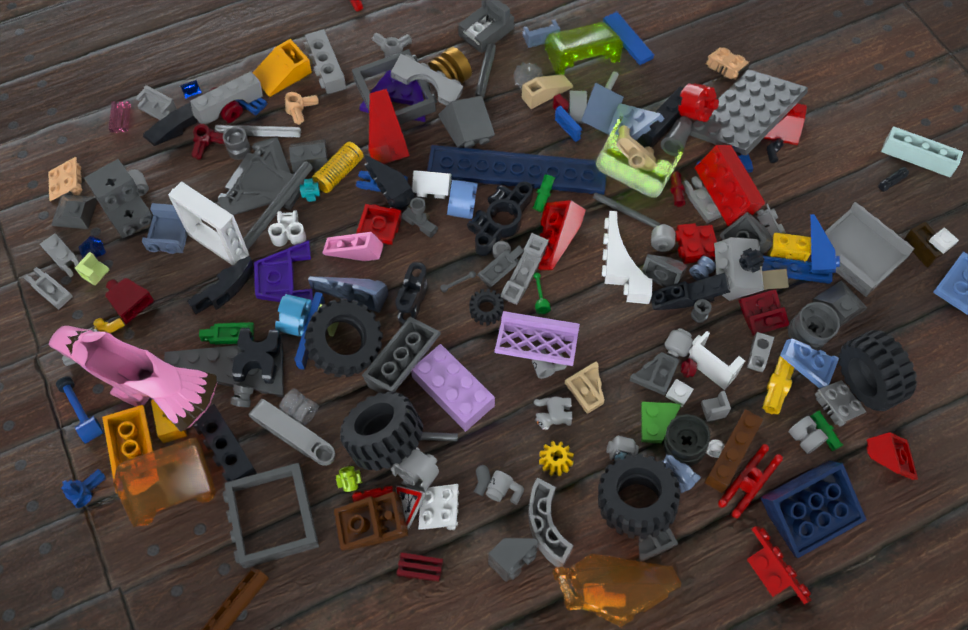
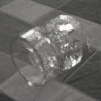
[279,389,318,426]

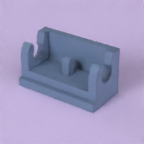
[522,19,560,48]

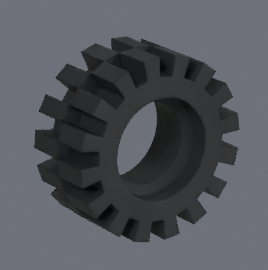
[469,288,504,326]

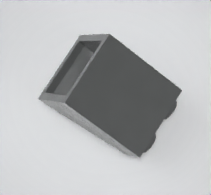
[438,96,495,148]

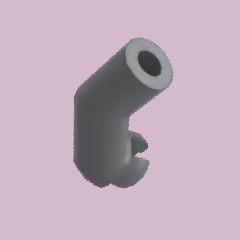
[474,465,491,496]

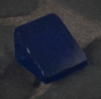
[180,80,201,98]
[78,236,106,258]

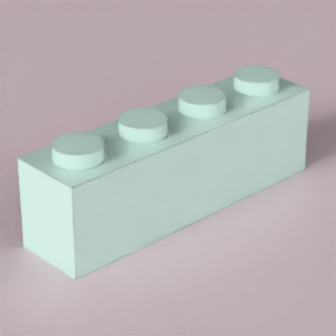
[881,126,963,177]

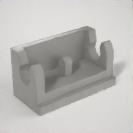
[136,85,177,120]

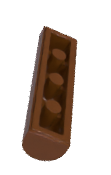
[201,566,269,630]

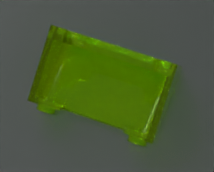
[545,22,623,75]

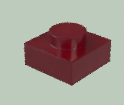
[553,93,569,113]

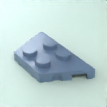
[608,103,665,140]

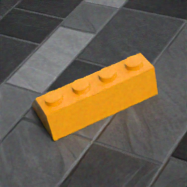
[102,405,159,499]

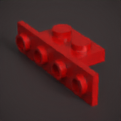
[747,526,811,605]

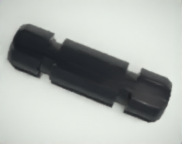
[878,167,909,192]

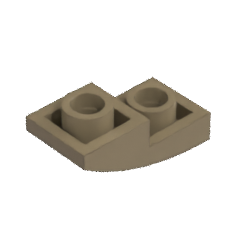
[762,269,789,290]

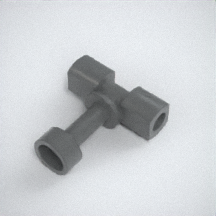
[402,197,438,238]

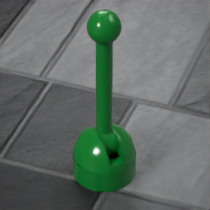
[533,272,551,314]

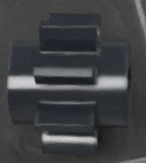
[739,248,764,273]

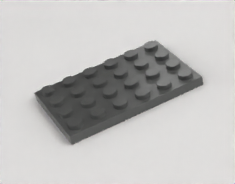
[690,69,808,156]

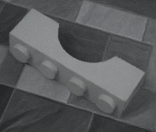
[391,54,463,106]
[190,72,263,125]

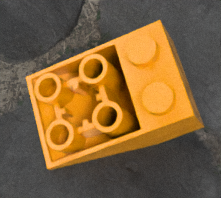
[253,39,312,97]

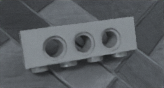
[304,29,346,94]

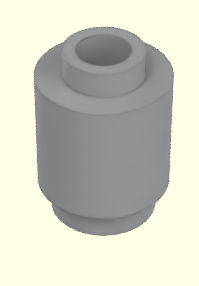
[128,169,149,196]

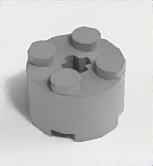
[391,447,439,492]

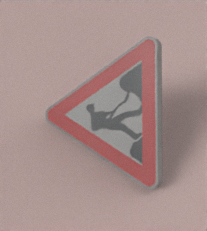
[396,486,425,530]

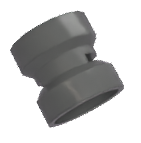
[230,383,254,407]

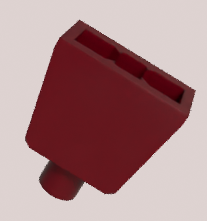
[105,278,154,324]

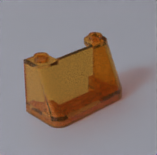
[114,438,216,527]

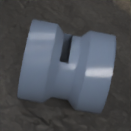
[690,256,716,281]

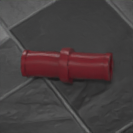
[670,172,686,207]

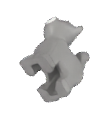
[534,396,572,430]

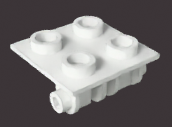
[419,484,459,530]

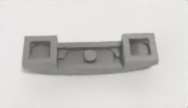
[501,233,549,305]

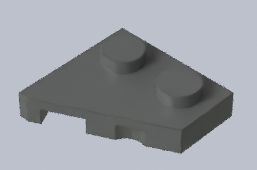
[629,352,680,395]
[638,528,678,562]

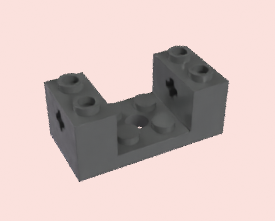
[84,159,153,238]

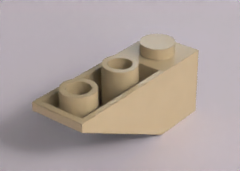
[522,75,573,109]

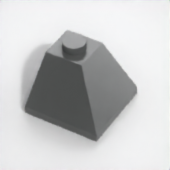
[51,194,97,229]
[719,212,773,254]
[642,254,687,287]
[813,280,867,327]

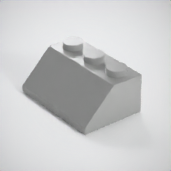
[714,237,764,301]

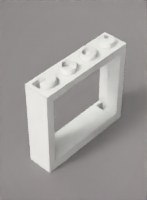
[168,181,250,265]

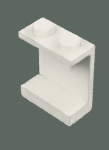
[689,331,745,390]

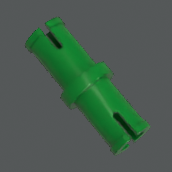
[532,174,555,212]
[810,410,843,452]

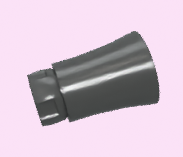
[661,116,693,156]

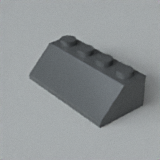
[362,317,441,394]

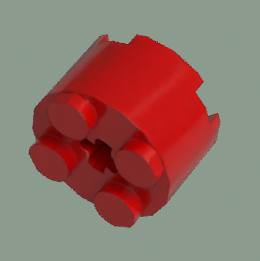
[678,83,719,122]

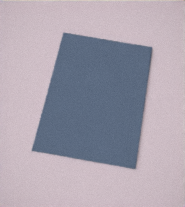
[581,83,624,135]

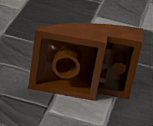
[334,492,408,551]

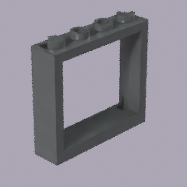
[352,49,437,125]
[223,463,319,569]

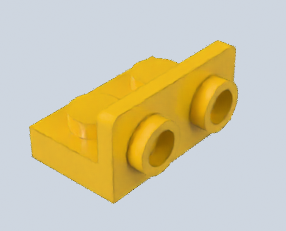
[768,232,811,261]

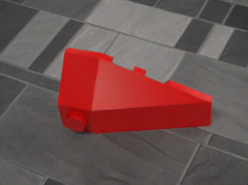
[369,89,410,164]
[537,200,586,270]

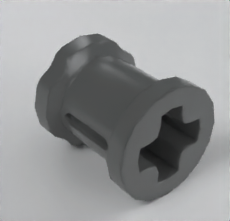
[691,299,712,323]

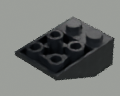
[364,155,415,210]

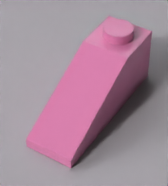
[323,232,383,261]

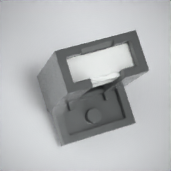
[458,0,514,54]

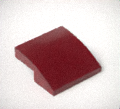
[738,289,789,335]

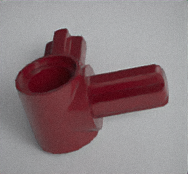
[191,124,225,160]

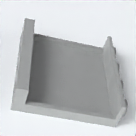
[825,202,915,297]

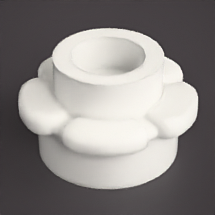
[707,440,724,458]

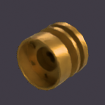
[427,47,472,84]

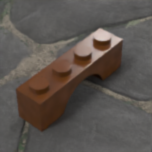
[704,409,763,494]

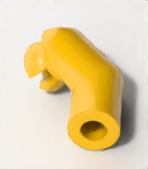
[93,318,125,334]

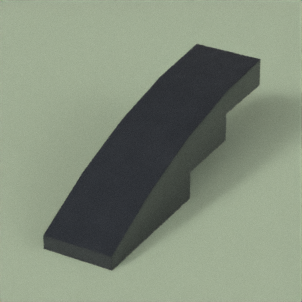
[143,103,197,146]

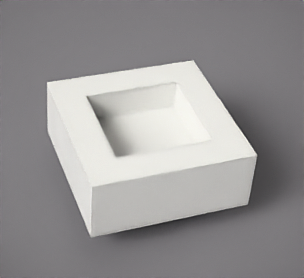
[929,228,959,254]
[665,379,694,407]

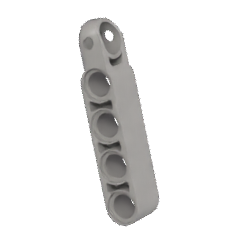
[248,399,336,466]

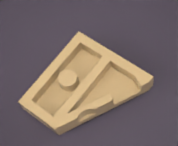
[565,361,604,414]

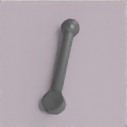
[440,271,476,293]

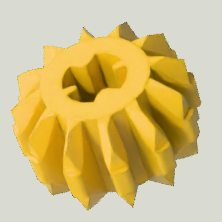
[539,441,574,477]

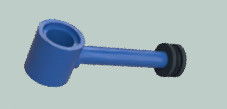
[56,376,104,444]

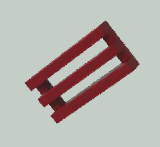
[397,553,443,582]

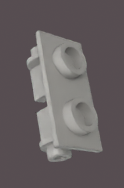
[757,204,786,238]

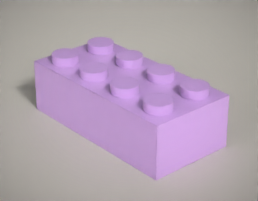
[411,344,495,432]

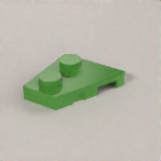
[641,402,681,443]

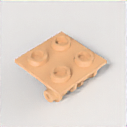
[706,47,749,80]
[49,157,82,201]

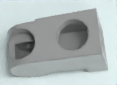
[747,332,774,372]

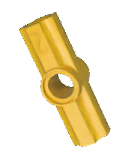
[762,356,794,414]

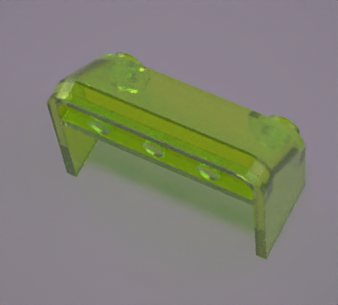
[596,116,684,198]

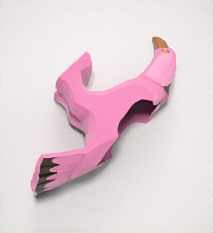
[49,326,217,432]

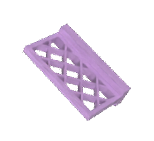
[495,311,580,366]

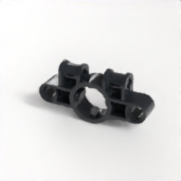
[467,182,532,256]

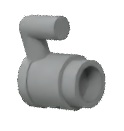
[532,349,567,379]
[486,470,524,505]

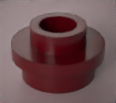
[681,358,697,378]

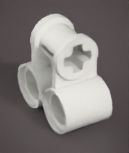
[268,210,306,247]

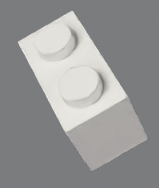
[412,171,451,199]

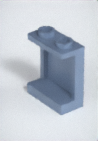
[142,203,188,254]

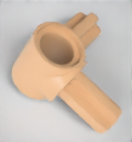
[285,92,319,125]

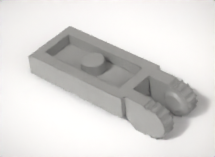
[682,176,722,223]
[40,233,80,278]
[24,267,73,310]

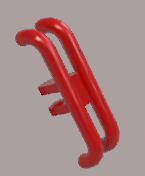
[718,444,783,519]

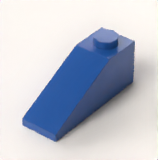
[810,214,840,274]

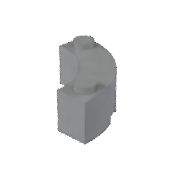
[528,477,573,570]

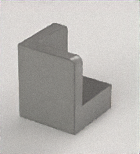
[701,391,731,422]

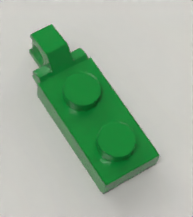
[199,322,255,344]

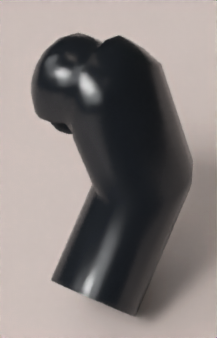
[766,138,784,163]

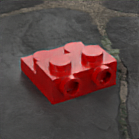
[356,204,402,245]
[675,223,717,264]

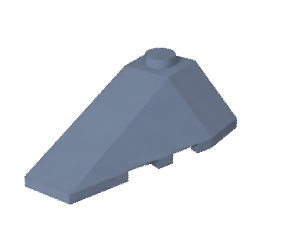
[308,276,388,313]

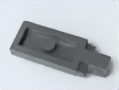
[477,246,524,289]

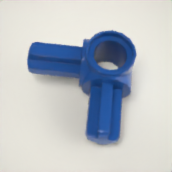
[61,469,106,508]

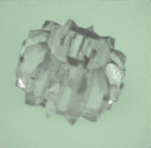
[514,61,543,89]

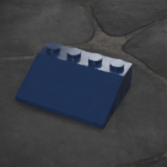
[761,460,867,559]

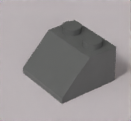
[289,139,329,174]

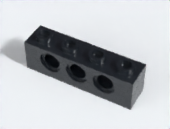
[193,404,257,482]

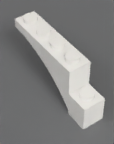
[602,211,652,304]

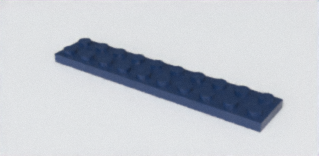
[427,145,607,195]

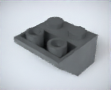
[488,538,538,582]

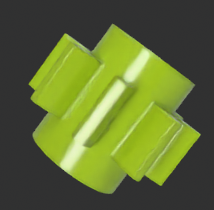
[336,466,362,492]

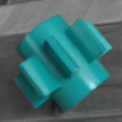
[300,178,320,202]

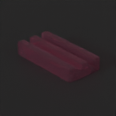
[108,100,131,133]

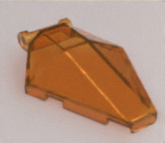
[552,553,682,627]

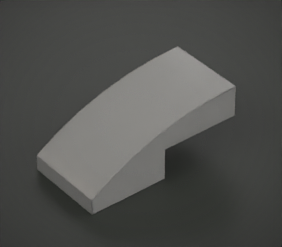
[569,91,587,123]

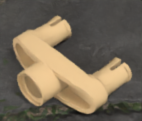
[617,125,656,171]

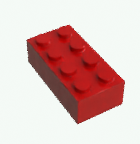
[695,145,765,226]

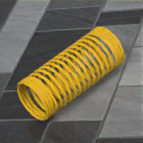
[312,142,364,193]

